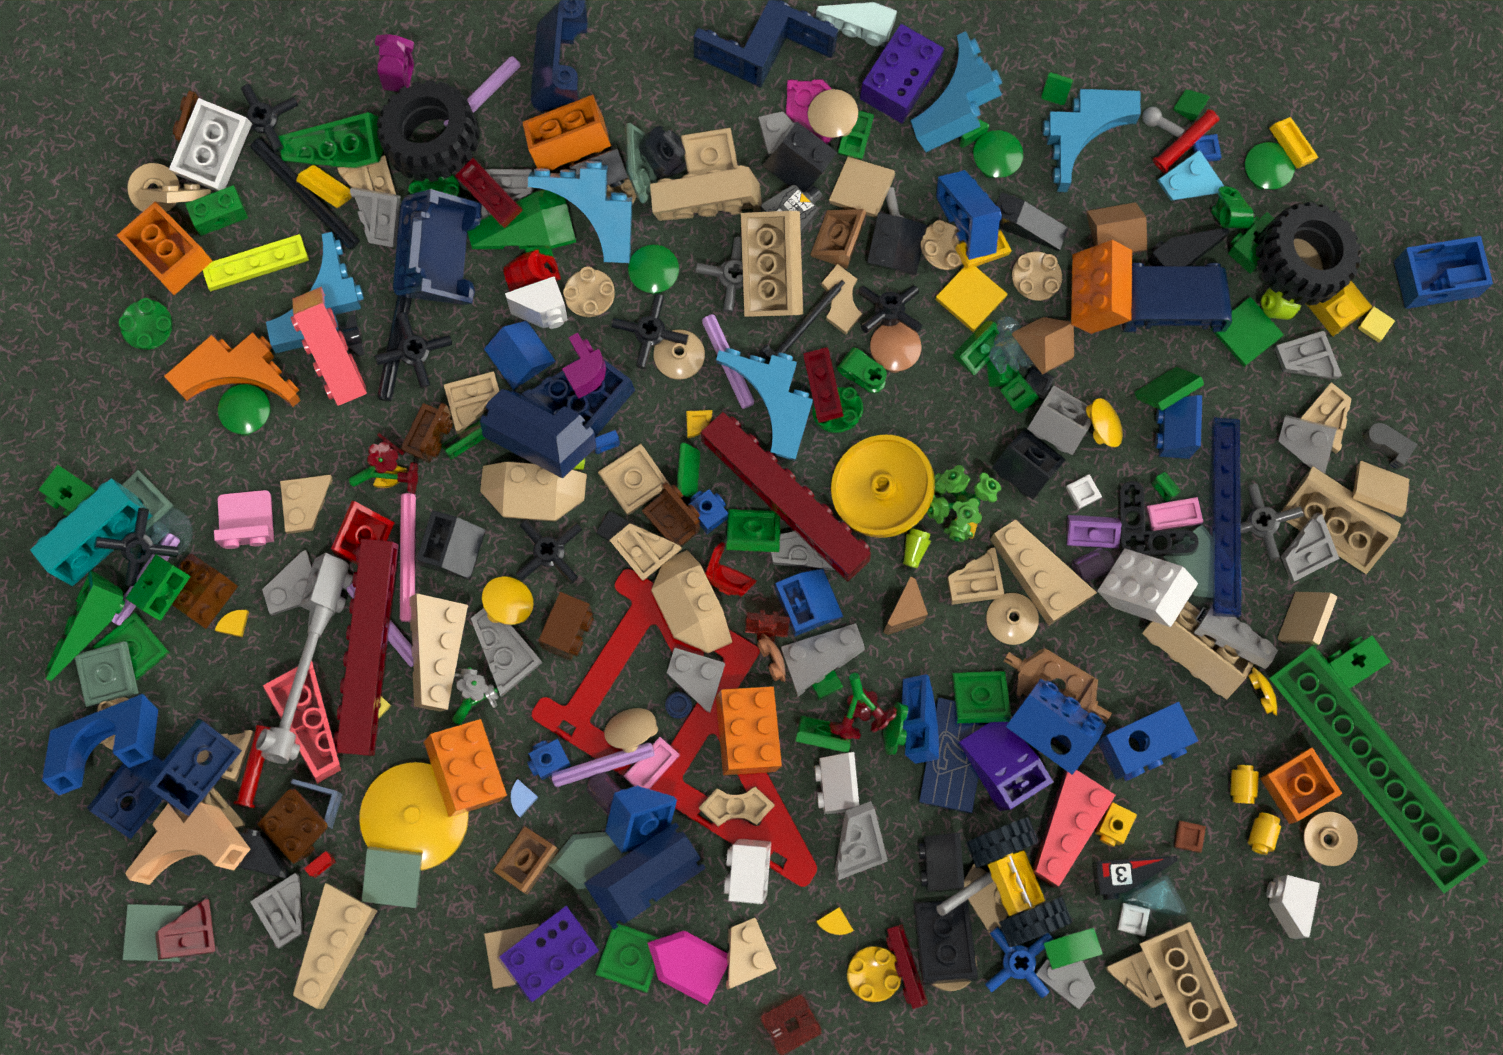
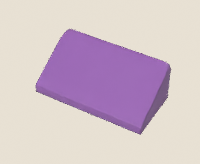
[1067,515,1122,548]

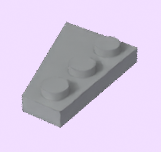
[770,520,844,570]
[1194,602,1278,669]
[471,608,542,697]
[781,623,865,697]
[835,801,888,880]

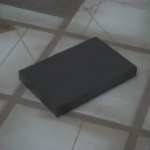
[913,899,978,985]

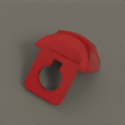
[503,250,561,291]
[705,542,757,597]

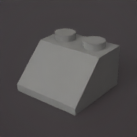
[1028,385,1092,455]

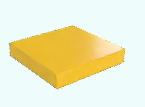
[935,267,1008,332]

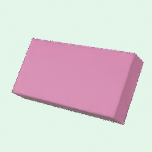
[1146,497,1203,531]
[624,737,680,789]

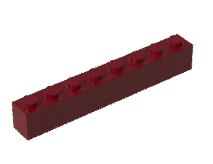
[701,412,871,582]
[334,539,399,756]

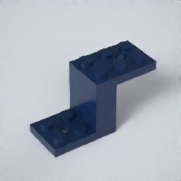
[694,0,838,88]
[87,718,242,839]

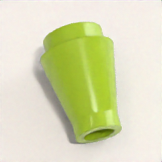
[903,528,931,569]

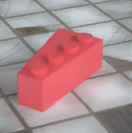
[290,287,367,406]
[263,660,341,783]
[1033,769,1115,888]

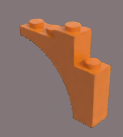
[164,332,301,407]

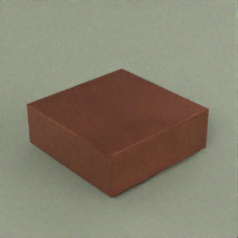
[1173,821,1206,853]

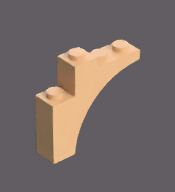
[125,802,250,885]

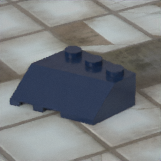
[522,358,635,437]

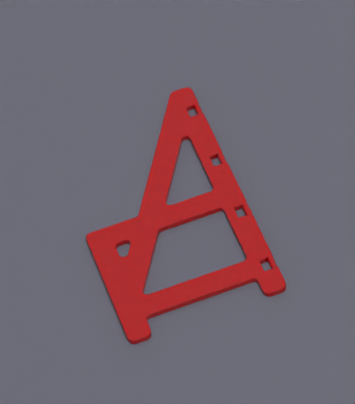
[532,569,817,887]

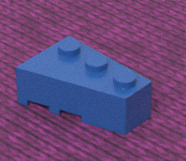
[937,170,1002,260]

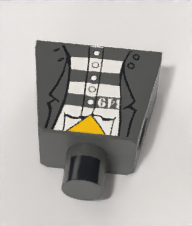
[760,185,822,238]

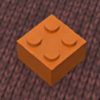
[1260,748,1342,824]

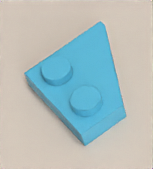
[1157,150,1224,201]

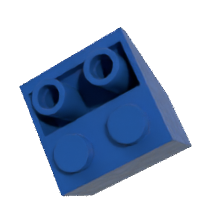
[774,569,843,637]

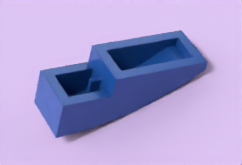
[902,674,939,764]

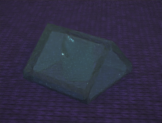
[1122,875,1187,917]

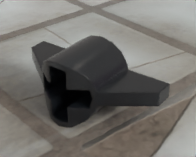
[342,315,365,356]

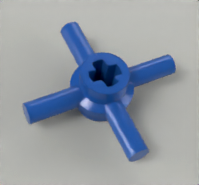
[985,926,1054,998]

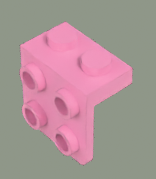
[214,490,274,549]

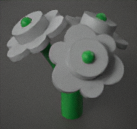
[452,667,499,725]

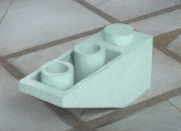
[816,2,897,47]

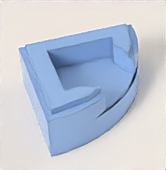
[511,779,538,818]

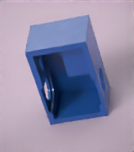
[1394,236,1493,309]
[1006,678,1106,775]
[1097,702,1198,782]

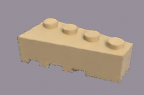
[650,166,762,221]
[990,520,1097,626]
[409,593,468,712]
[293,883,377,1009]

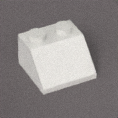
[505,277,568,329]
[814,752,859,814]
[1266,875,1320,939]

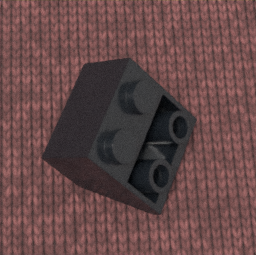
[416,510,486,580]

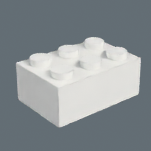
[169,98,252,191]
[1098,548,1198,627]
[724,839,771,904]

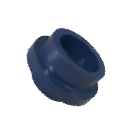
[665,692,692,719]

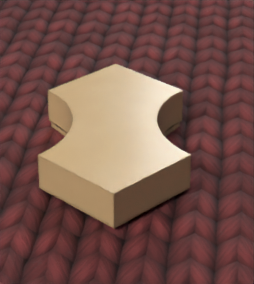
[821,264,862,335]
[699,787,775,827]

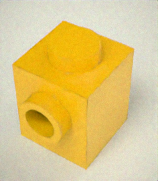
[1095,802,1137,847]

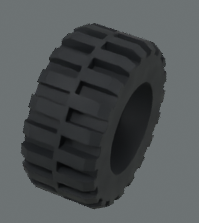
[377,80,480,182]
[1256,202,1361,306]

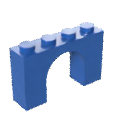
[42,694,158,795]

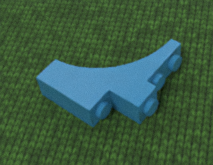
[911,31,1002,152]
[1042,89,1141,192]
[528,161,632,263]
[266,232,364,353]
[716,348,813,461]

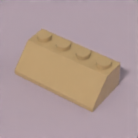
[741,211,803,317]
[1281,466,1401,574]
[1142,601,1254,699]
[1140,922,1237,1048]

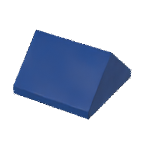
[484,321,556,390]

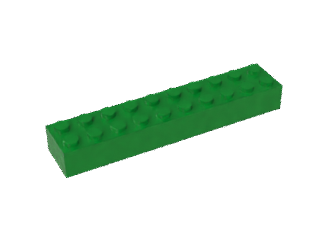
[1269,645,1489,893]

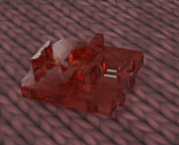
[745,610,790,642]
[760,994,822,1055]

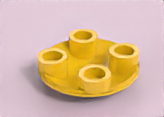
[1086,398,1123,447]
[482,577,533,625]
[1248,667,1277,716]
[847,947,901,1002]

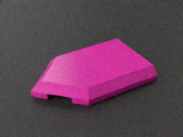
[786,80,833,144]
[647,930,728,1005]

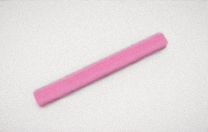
[400,493,416,622]

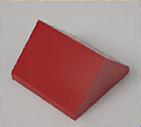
[331,501,394,564]

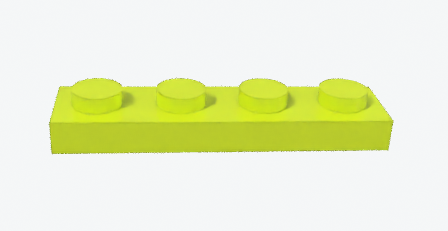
[203,234,309,292]

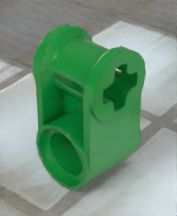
[1211,186,1254,228]
[837,347,886,393]

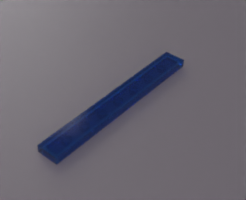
[1212,417,1241,618]

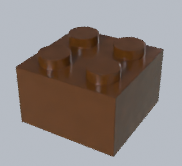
[538,592,594,661]

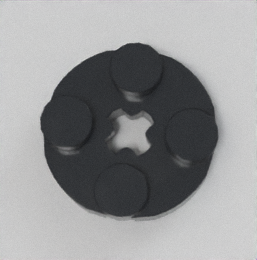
[639,126,686,178]

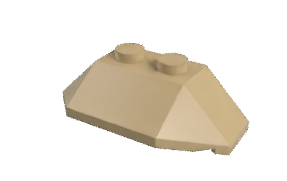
[480,462,587,522]
[651,550,732,653]

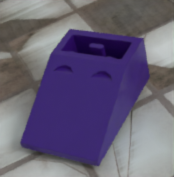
[958,722,1053,812]

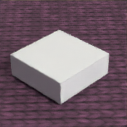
[1066,475,1102,510]
[1117,903,1150,936]

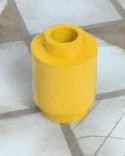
[1230,765,1259,804]
[1248,813,1281,855]

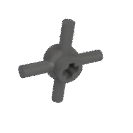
[695,237,743,313]
[1224,484,1304,561]

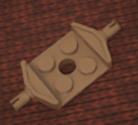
[1003,648,1112,722]

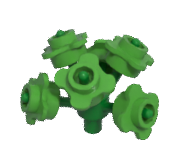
[927,465,1001,542]

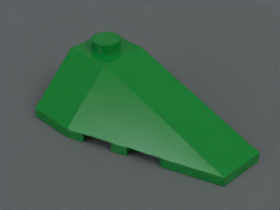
[278,112,383,169]

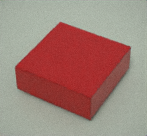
[304,851,336,878]

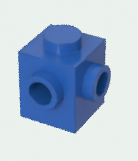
[688,489,728,534]
[527,739,571,780]

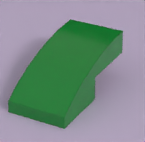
[838,110,874,160]
[1043,928,1103,970]

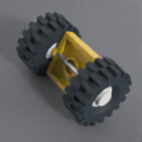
[966,817,1073,948]

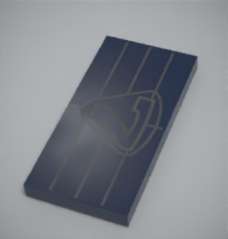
[918,698,988,814]

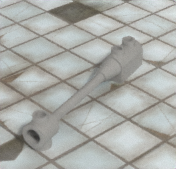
[256,553,353,764]

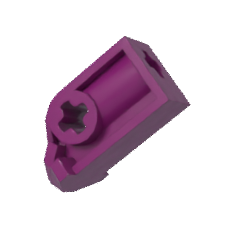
[375,34,415,92]

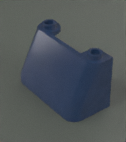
[531,0,588,112]
[393,189,481,305]
[1123,263,1232,333]

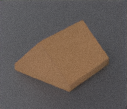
[1086,202,1147,253]
[811,209,866,269]
[1011,317,1074,374]
[883,577,928,635]
[493,826,559,895]

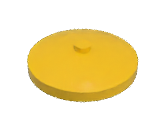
[831,435,935,538]
[360,762,469,871]

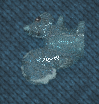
[989,316,1033,373]

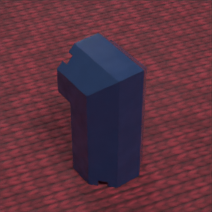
[480,389,596,479]
[583,822,706,930]

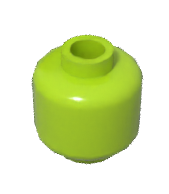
[1261,286,1301,320]

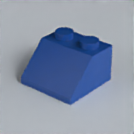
[1155,395,1202,459]
[605,786,677,853]

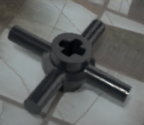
[241,84,298,152]
[858,285,922,333]
[612,294,689,369]
[375,312,452,388]
[95,508,178,586]
[516,519,582,584]

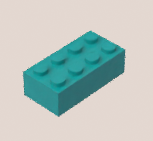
[30,478,152,587]

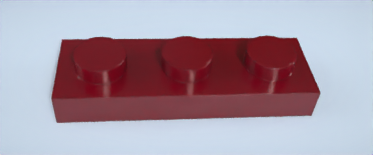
[455,158,523,228]
[803,347,844,423]
[886,924,928,1009]

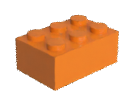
[523,95,611,171]
[116,202,212,295]
[1071,240,1132,334]
[716,687,782,775]
[424,719,507,818]

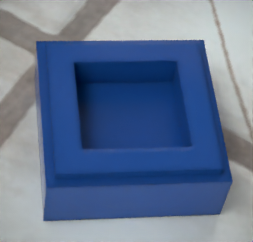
[1192,134,1222,162]
[594,430,620,454]

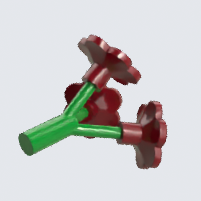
[349,433,418,494]
[829,673,897,739]

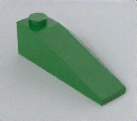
[467,190,576,249]
[45,570,125,681]

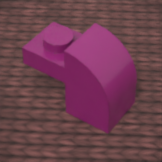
[562,333,606,399]

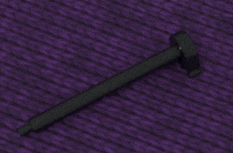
[759,280,845,362]

